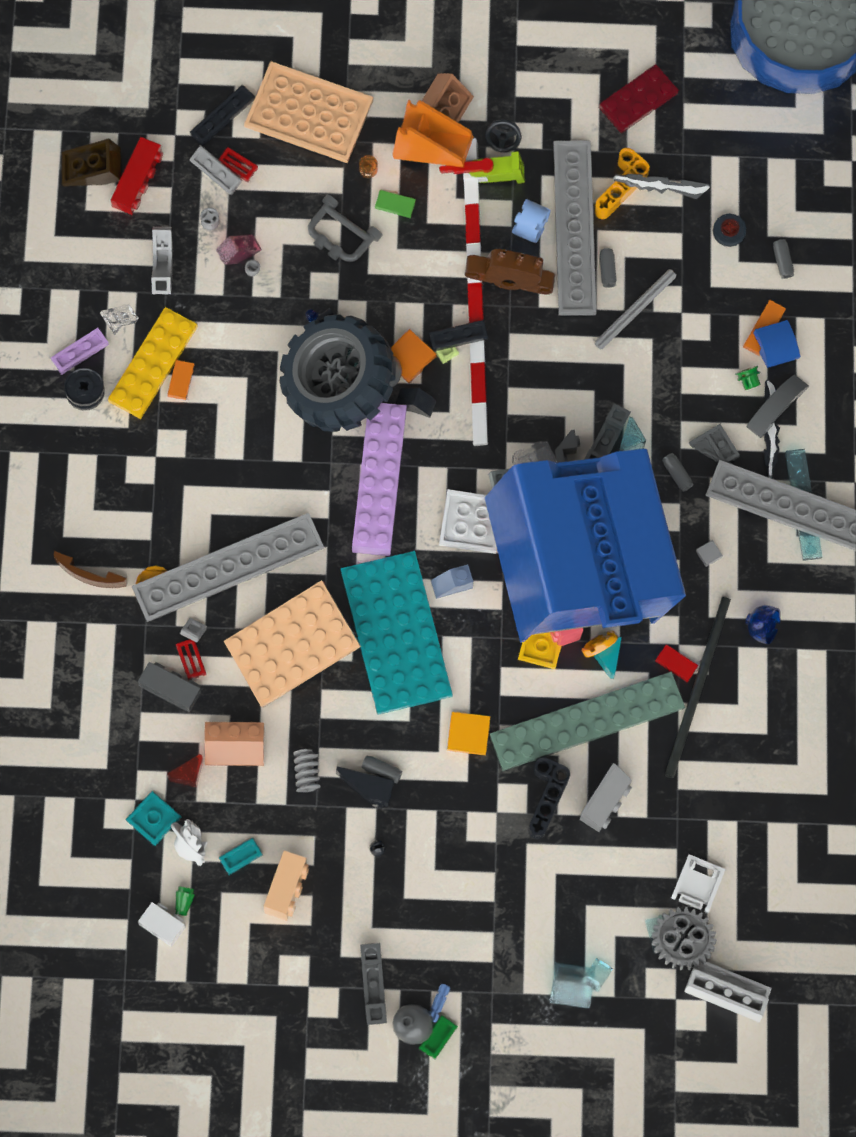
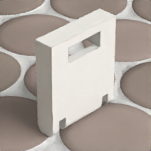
[671,854,725,913]

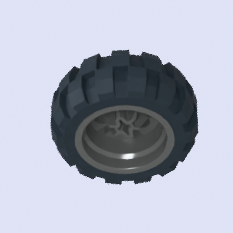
[279,314,396,432]

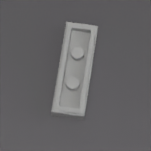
[190,146,243,195]

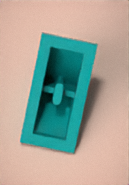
[594,637,621,679]

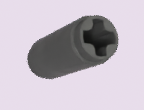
[773,239,794,279]
[600,248,617,288]
[662,453,694,492]
[361,756,403,784]

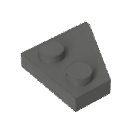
[689,424,740,463]

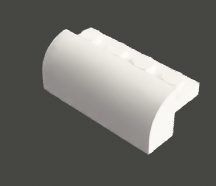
[684,961,771,1022]

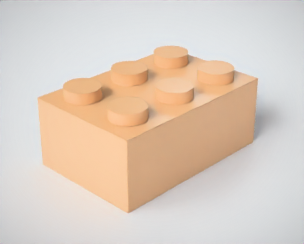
[264,851,309,921]

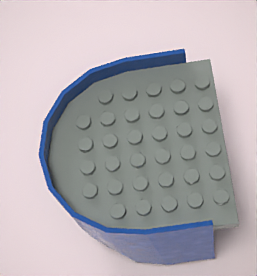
[731,0,856,94]

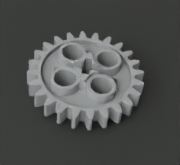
[652,907,716,970]

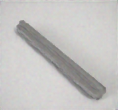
[595,269,676,350]

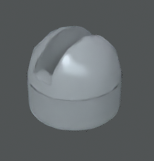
[245,260,260,276]

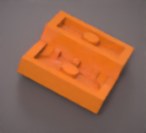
[391,329,436,383]

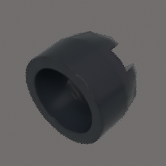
[370,840,385,857]

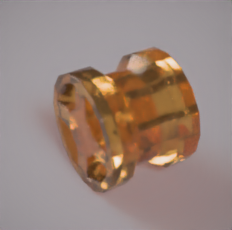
[359,155,378,178]

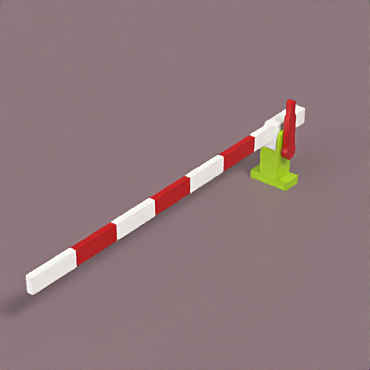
[439,138,525,446]

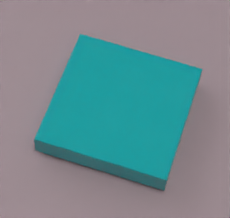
[126,791,182,846]

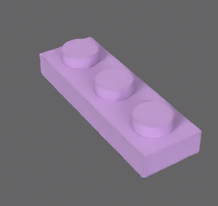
[51,328,109,375]

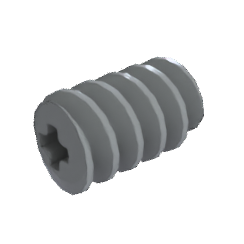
[294,749,320,792]

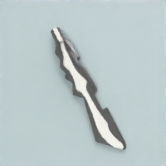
[614,174,710,199]

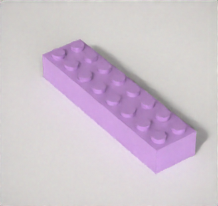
[352,403,407,556]

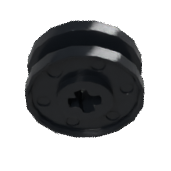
[64,368,105,411]

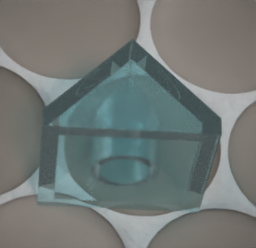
[619,416,646,451]
[550,963,594,1008]

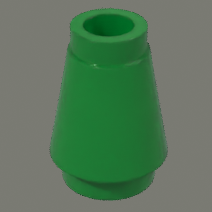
[175,886,195,916]

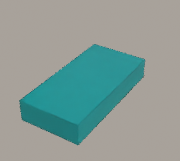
[219,838,263,875]

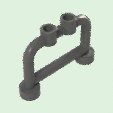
[308,194,382,262]

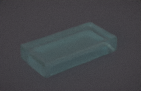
[581,958,613,992]

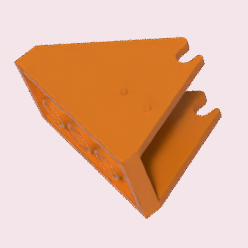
[392,100,473,167]

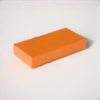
[167,360,195,400]

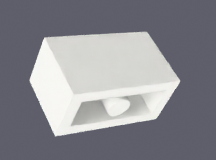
[138,902,185,947]

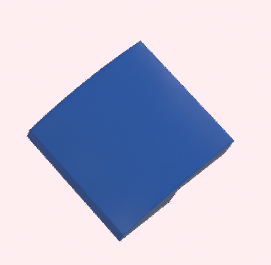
[753,320,801,368]

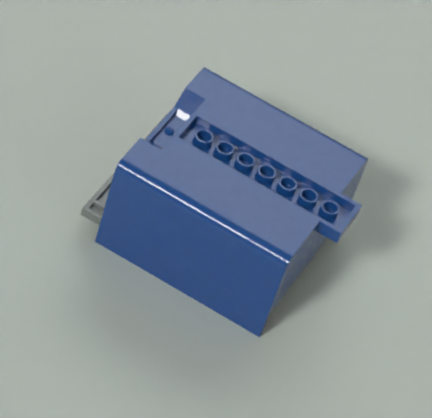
[485,449,686,643]

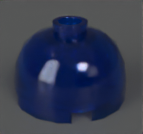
[746,605,781,644]

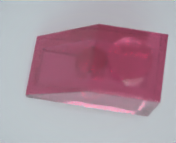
[216,235,262,265]

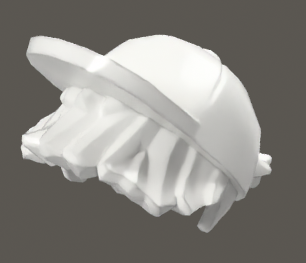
[171,819,207,866]

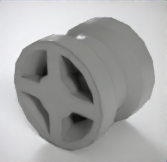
[200,208,219,231]

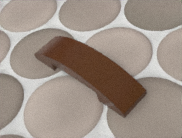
[53,551,128,588]

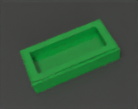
[419,1015,458,1060]

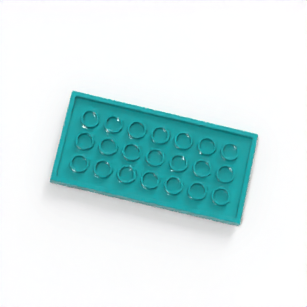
[341,551,453,715]

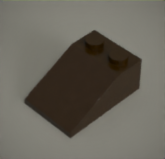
[62,139,121,186]

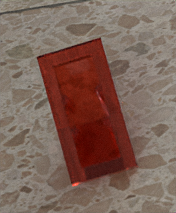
[167,754,204,788]

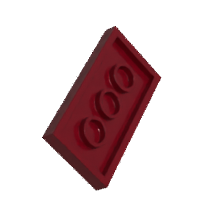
[599,64,679,134]

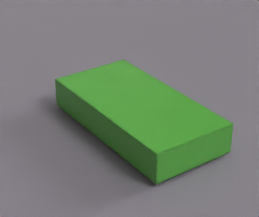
[375,190,416,218]

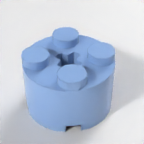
[512,199,551,243]

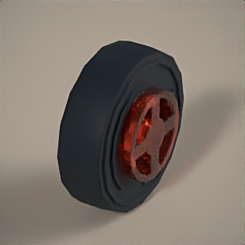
[713,213,746,247]

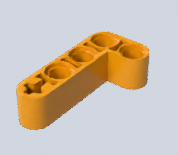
[594,148,649,219]

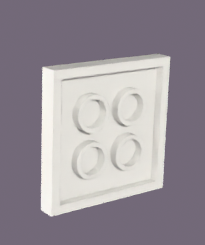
[439,489,497,554]

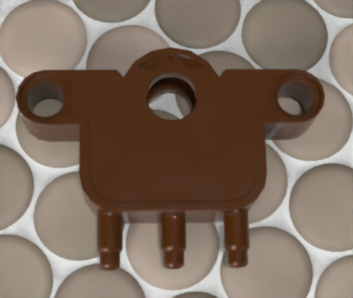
[465,249,555,295]

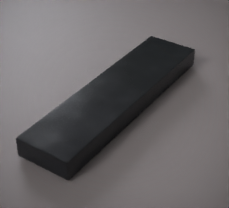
[190,84,255,146]

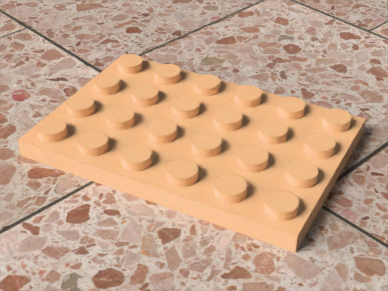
[244,62,373,163]
[224,580,361,707]

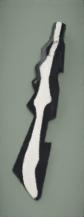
[764,380,780,478]

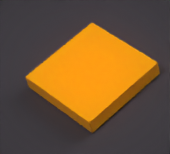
[447,712,490,756]

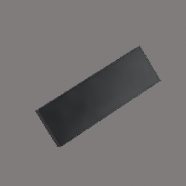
[429,320,488,352]

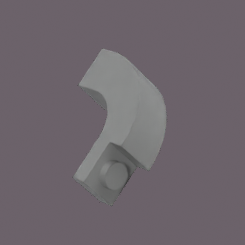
[152,227,173,294]

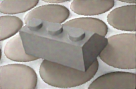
[579,763,632,832]

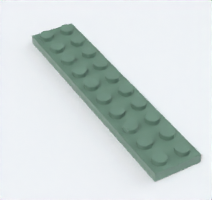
[489,672,685,771]

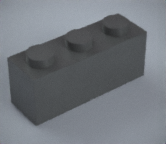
[138,662,201,713]

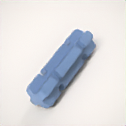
[429,984,450,1023]

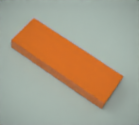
[743,300,786,356]

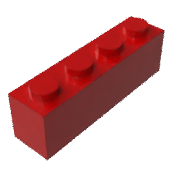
[110,137,163,215]

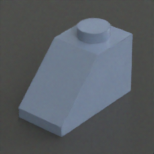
[431,564,474,599]

